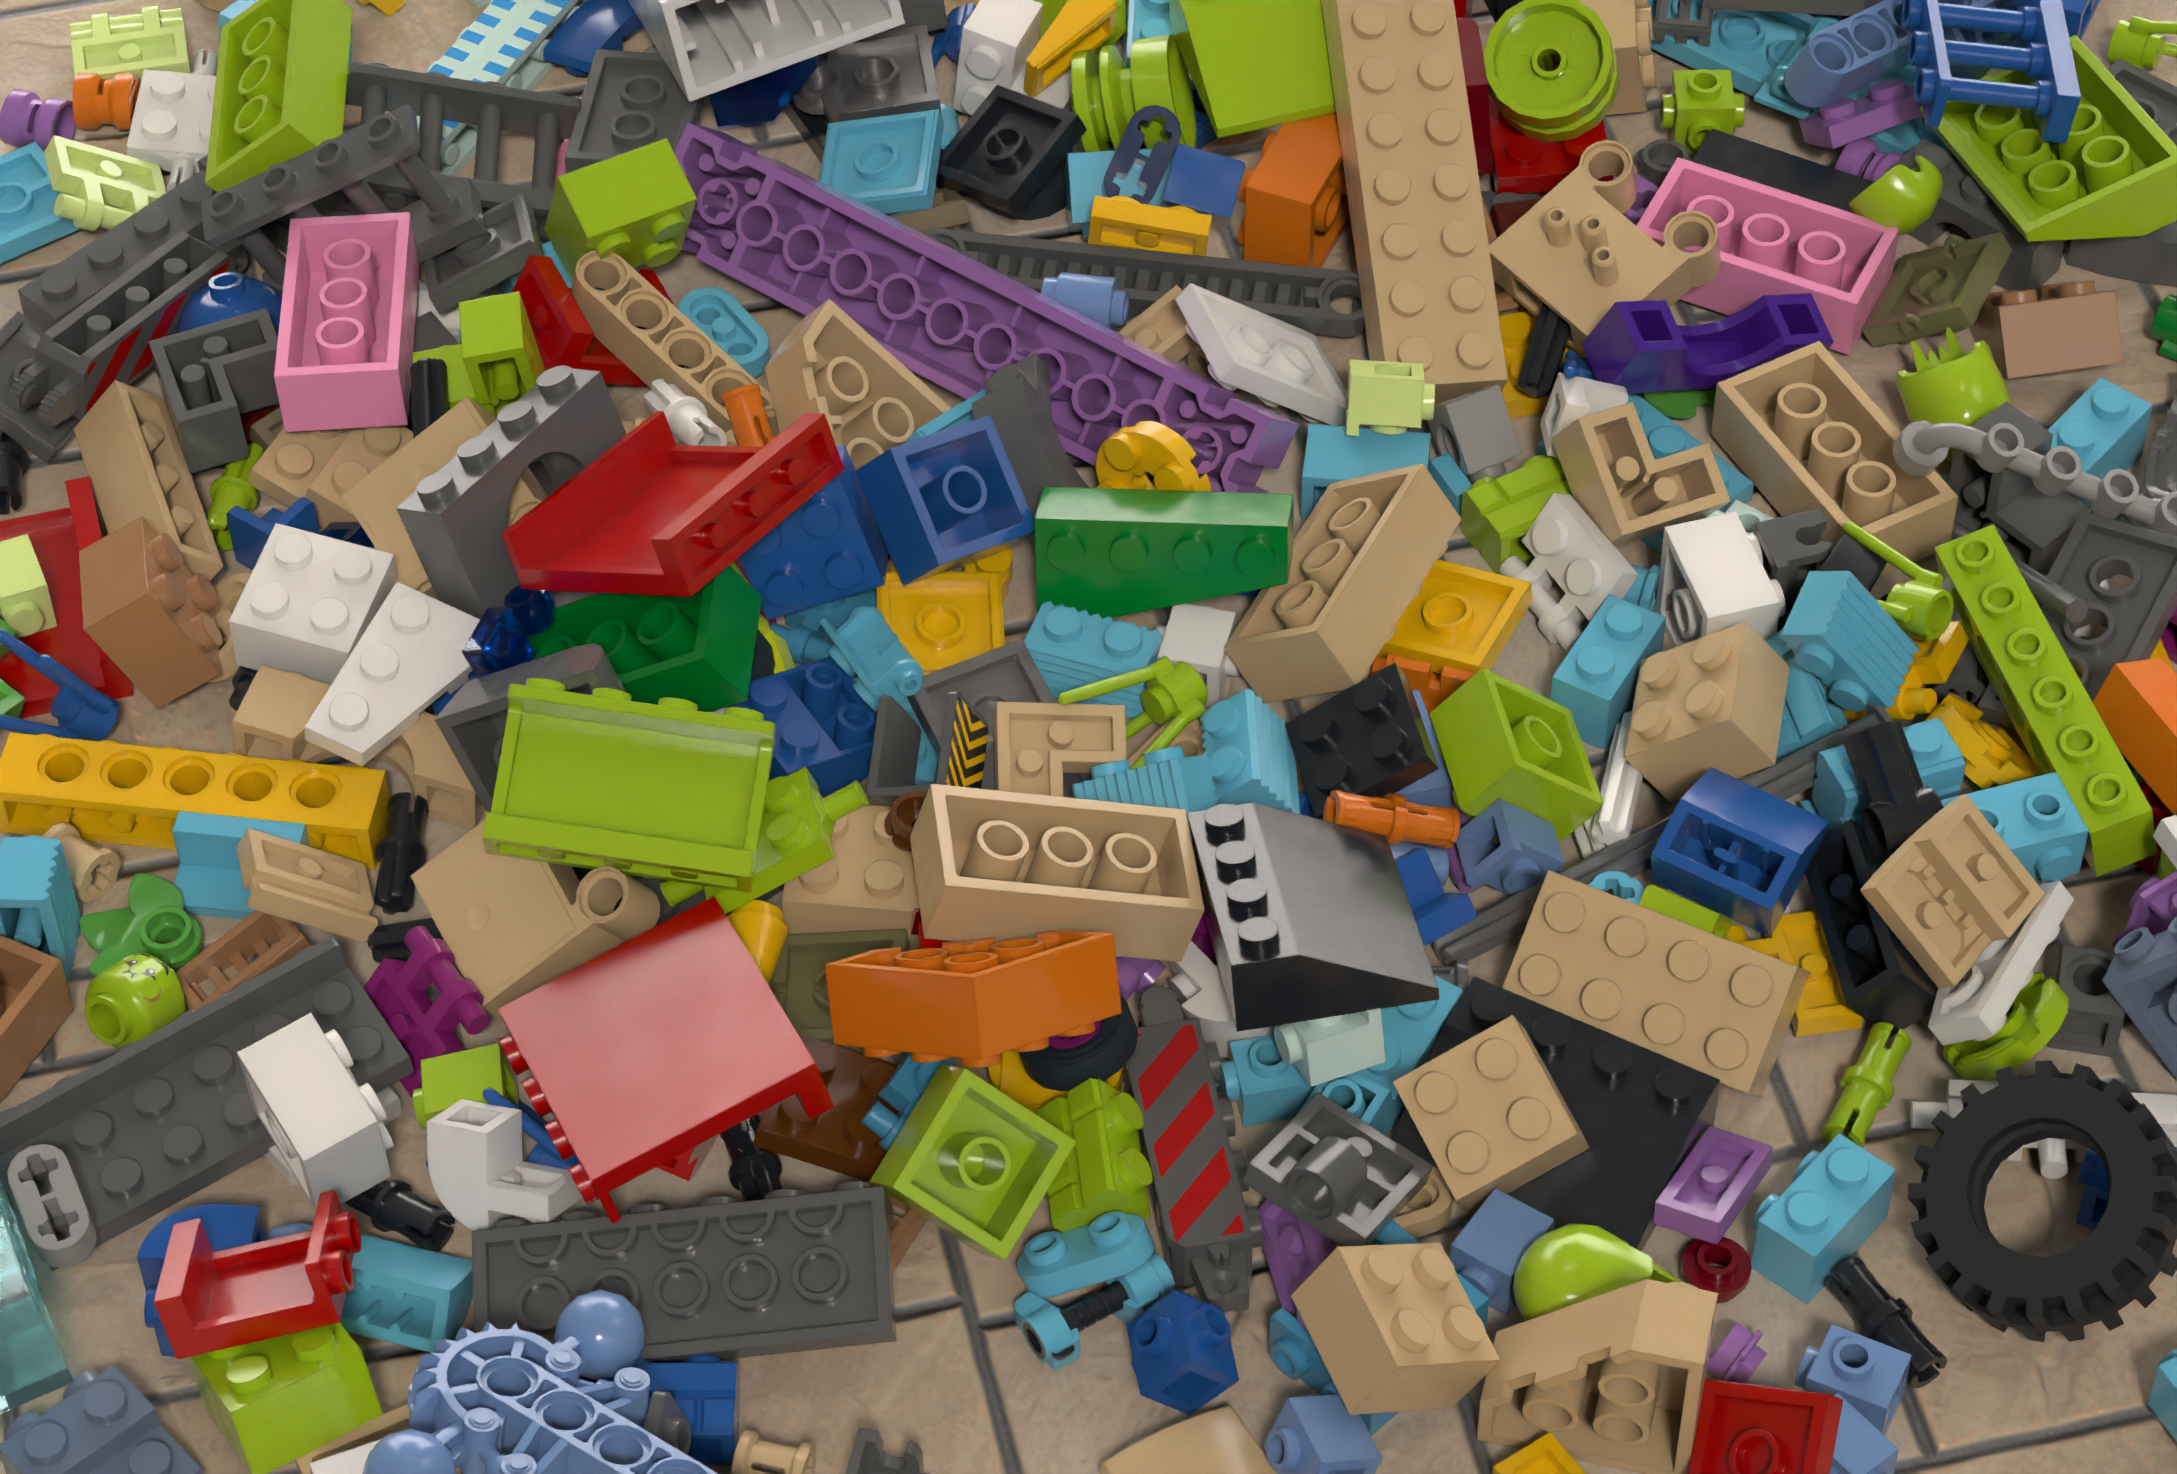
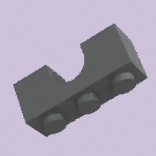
[1889,138,2065,291]

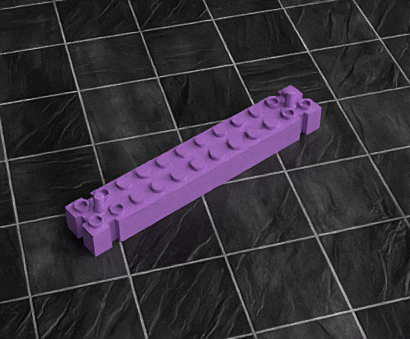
[674,122,1299,493]

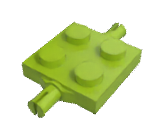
[660,767,869,915]

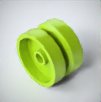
[1483,0,1620,142]

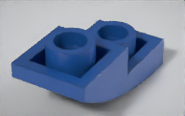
[543,0,644,76]

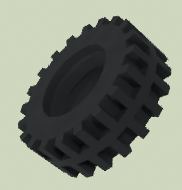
[1908,1060,2177,1342]

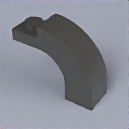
[972,353,1090,548]

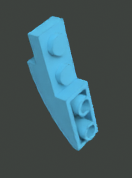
[1300,975,1464,1135]

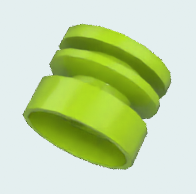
[1071,34,1197,152]

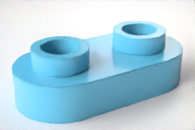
[678,287,770,378]
[1016,1211,1155,1298]

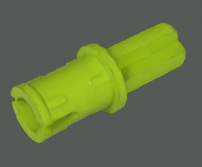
[206,442,263,551]

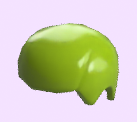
[1849,156,1943,236]

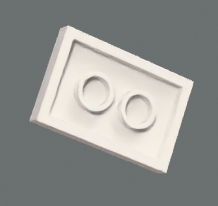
[1175,283,1347,426]

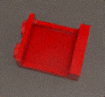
[511,255,685,387]
[153,1190,361,1360]

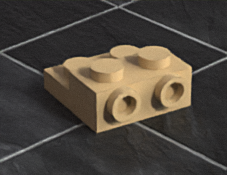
[248,425,413,544]

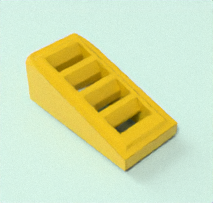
[1023,0,1118,97]

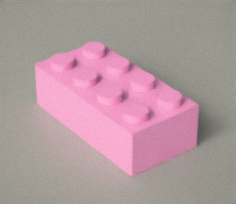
[1636,157,1899,355]
[274,212,420,432]

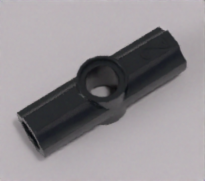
[1842,720,1944,861]

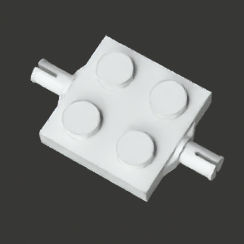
[126,49,218,192]

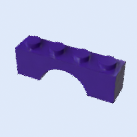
[1582,293,1834,393]

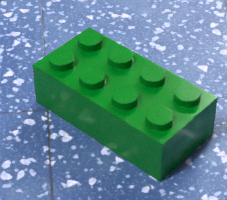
[503,565,762,712]

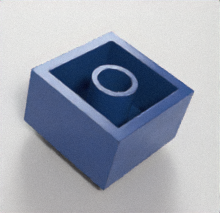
[855,415,1035,587]
[740,444,889,620]

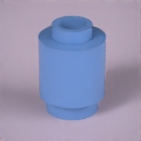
[1041,272,1129,331]

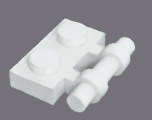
[1499,493,1639,653]

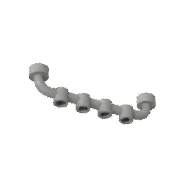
[1892,421,2177,537]

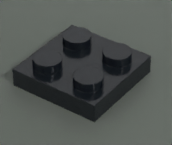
[936,85,1087,215]
[1285,663,1439,820]

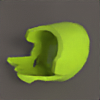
[1895,327,2013,463]
[1513,1223,1681,1321]

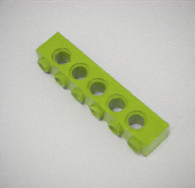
[1934,524,2157,877]

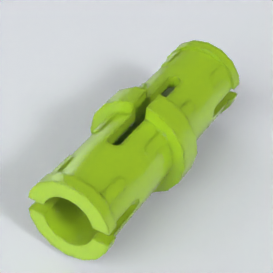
[1821,1022,1912,1148]

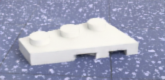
[304,581,510,766]
[1928,880,2074,1046]

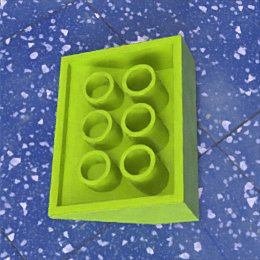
[1169,0,1336,138]
[1919,35,2177,242]

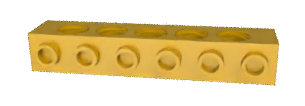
[0,732,390,871]

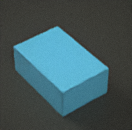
[1429,453,1472,517]

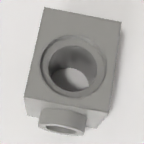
[1427,385,1523,484]

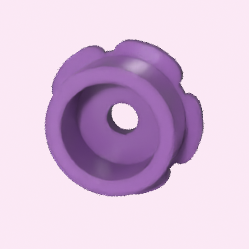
[1707,1322,1767,1384]

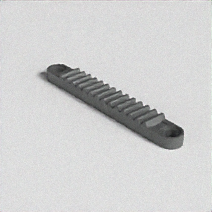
[923,229,1366,337]

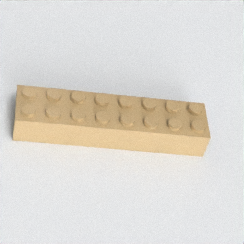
[1321,0,1508,405]

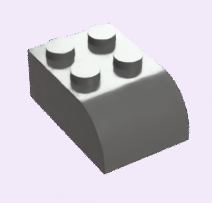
[434,644,626,812]

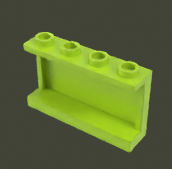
[482,678,775,893]

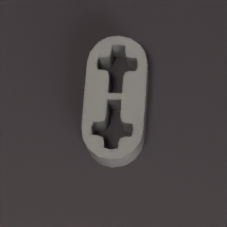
[7,1144,97,1268]

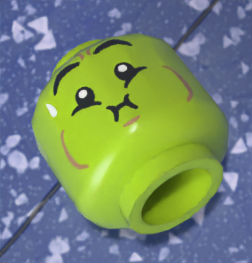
[85,953,185,1049]

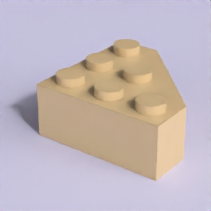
[765,299,952,470]
[1477,1279,1718,1474]

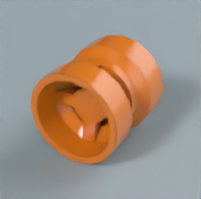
[73,73,140,130]

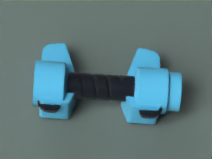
[1014,1252,1175,1370]

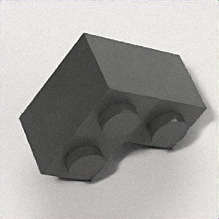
[149,308,279,473]
[1948,401,2092,576]

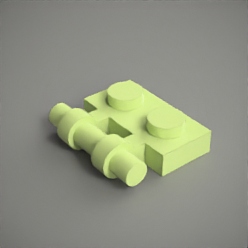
[69,5,191,84]
[44,135,167,232]

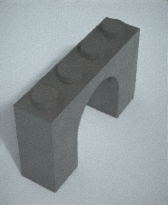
[396,365,627,631]

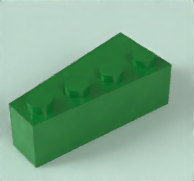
[1035,487,1294,619]

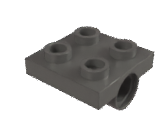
[1242,1093,1433,1246]

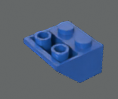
[727,657,878,798]
[1651,767,1830,937]

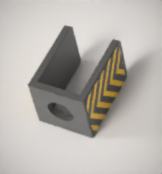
[866,691,989,806]

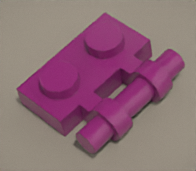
[363,926,490,1098]

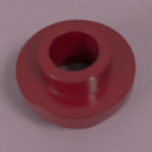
[1681,1237,1752,1304]

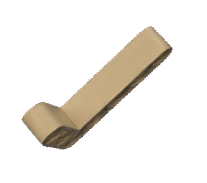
[571,250,780,446]

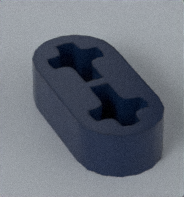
[1101,105,1181,205]

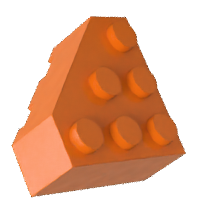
[825,929,1122,1068]

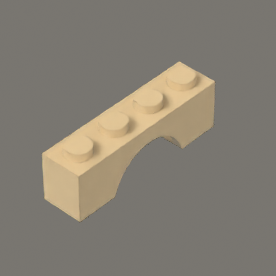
[232,665,485,830]

